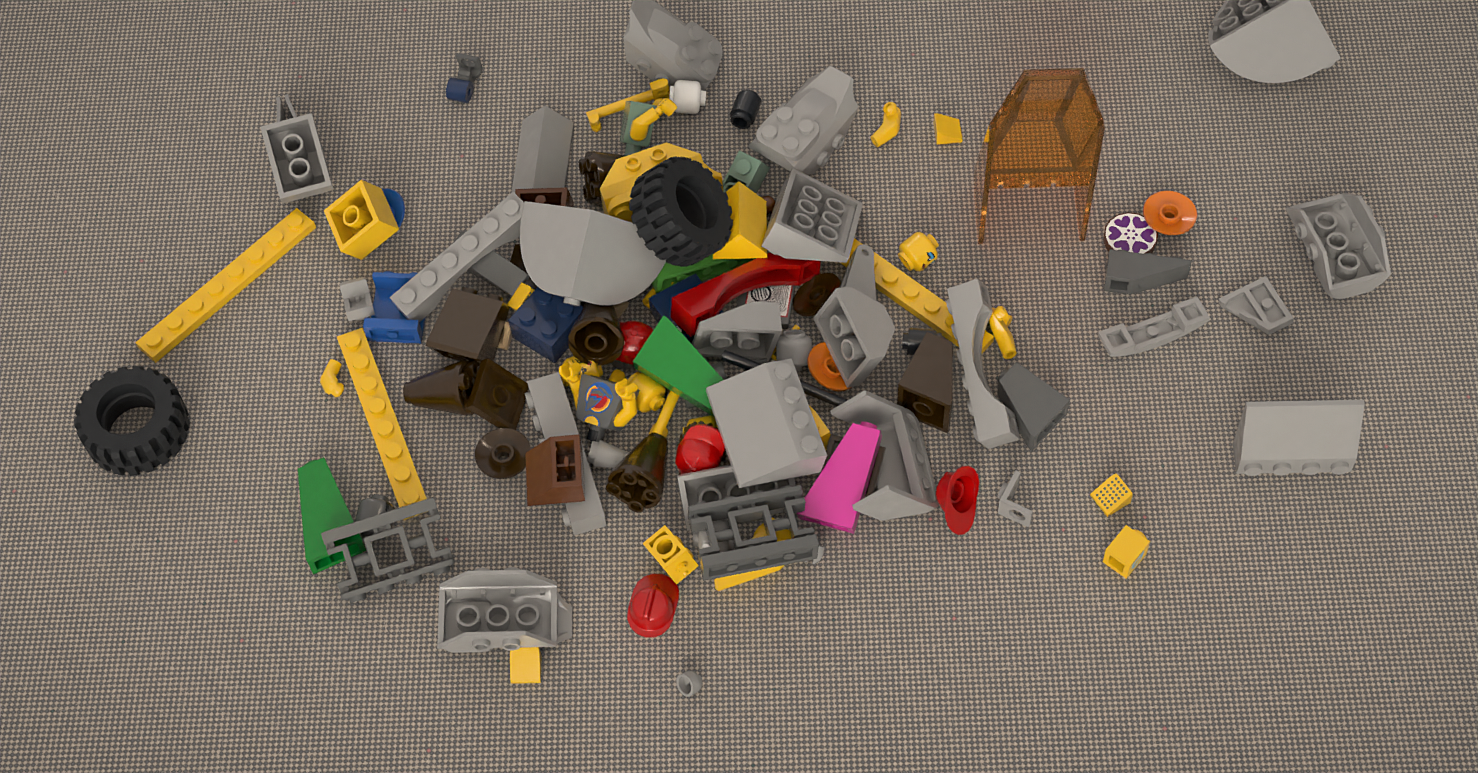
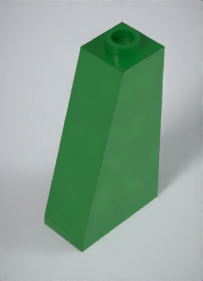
[633,315,724,417]
[298,457,366,575]

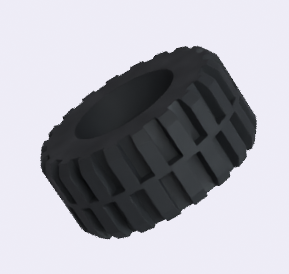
[629,156,733,267]
[74,366,190,476]

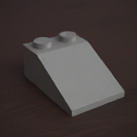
[692,300,782,360]

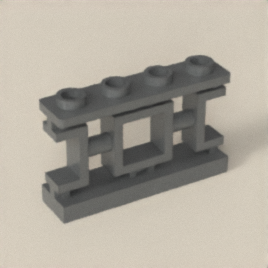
[688,485,819,581]
[321,497,455,603]

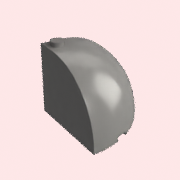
[1208,0,1341,83]
[520,201,666,306]

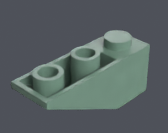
[723,150,770,193]

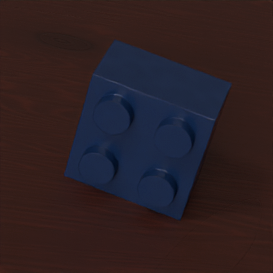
[508,287,583,363]

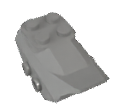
[623,0,723,90]
[747,65,859,175]
[1285,193,1391,299]
[437,567,572,653]

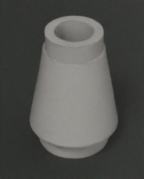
[588,440,629,468]

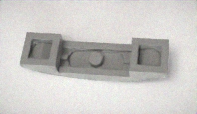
[1098,297,1210,357]

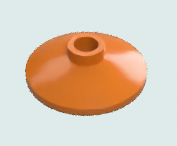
[1143,191,1197,235]
[807,342,852,391]

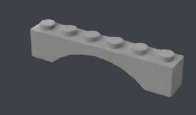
[390,192,524,322]
[946,278,1020,449]

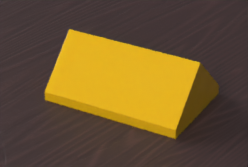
[713,182,767,259]

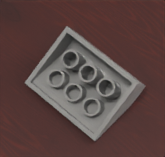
[761,168,863,263]
[706,358,827,488]
[1232,400,1365,476]

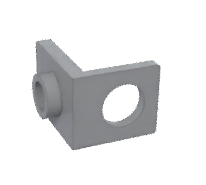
[997,470,1033,527]

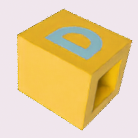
[1103,525,1150,579]

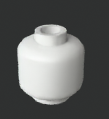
[669,80,706,114]

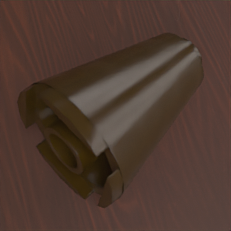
[568,302,624,365]

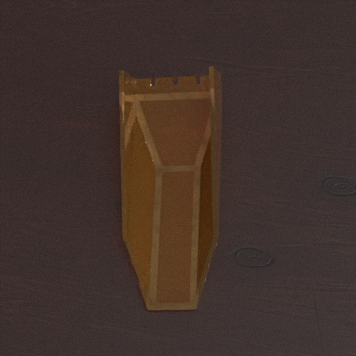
[974,68,1105,244]

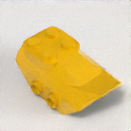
[600,142,723,223]

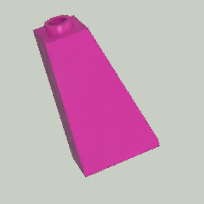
[796,422,882,534]

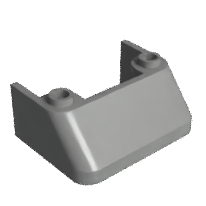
[831,390,939,521]

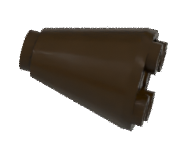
[579,151,627,204]
[403,360,479,416]
[606,433,668,513]

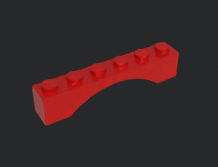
[671,253,821,337]

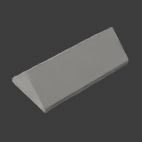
[511,106,574,193]
[677,465,795,531]

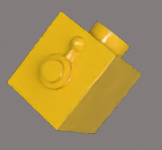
[643,525,699,585]

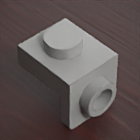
[339,277,375,321]

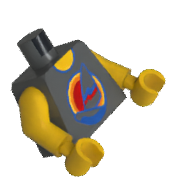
[559,361,640,442]

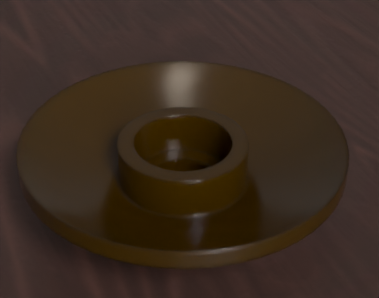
[793,273,841,317]
[475,428,531,479]

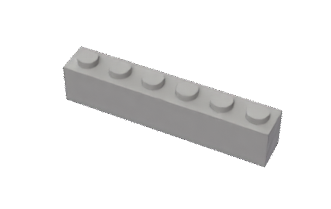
[524,372,607,536]

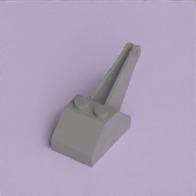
[260,94,334,204]
[813,244,895,388]

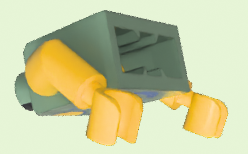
[620,98,677,156]

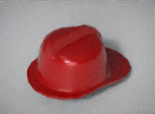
[936,466,979,535]
[627,574,679,638]

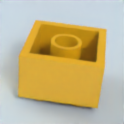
[324,180,399,260]

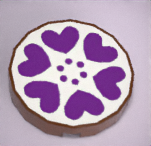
[1103,212,1158,254]

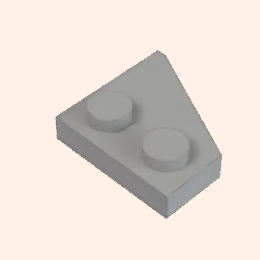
[1219,276,1294,335]

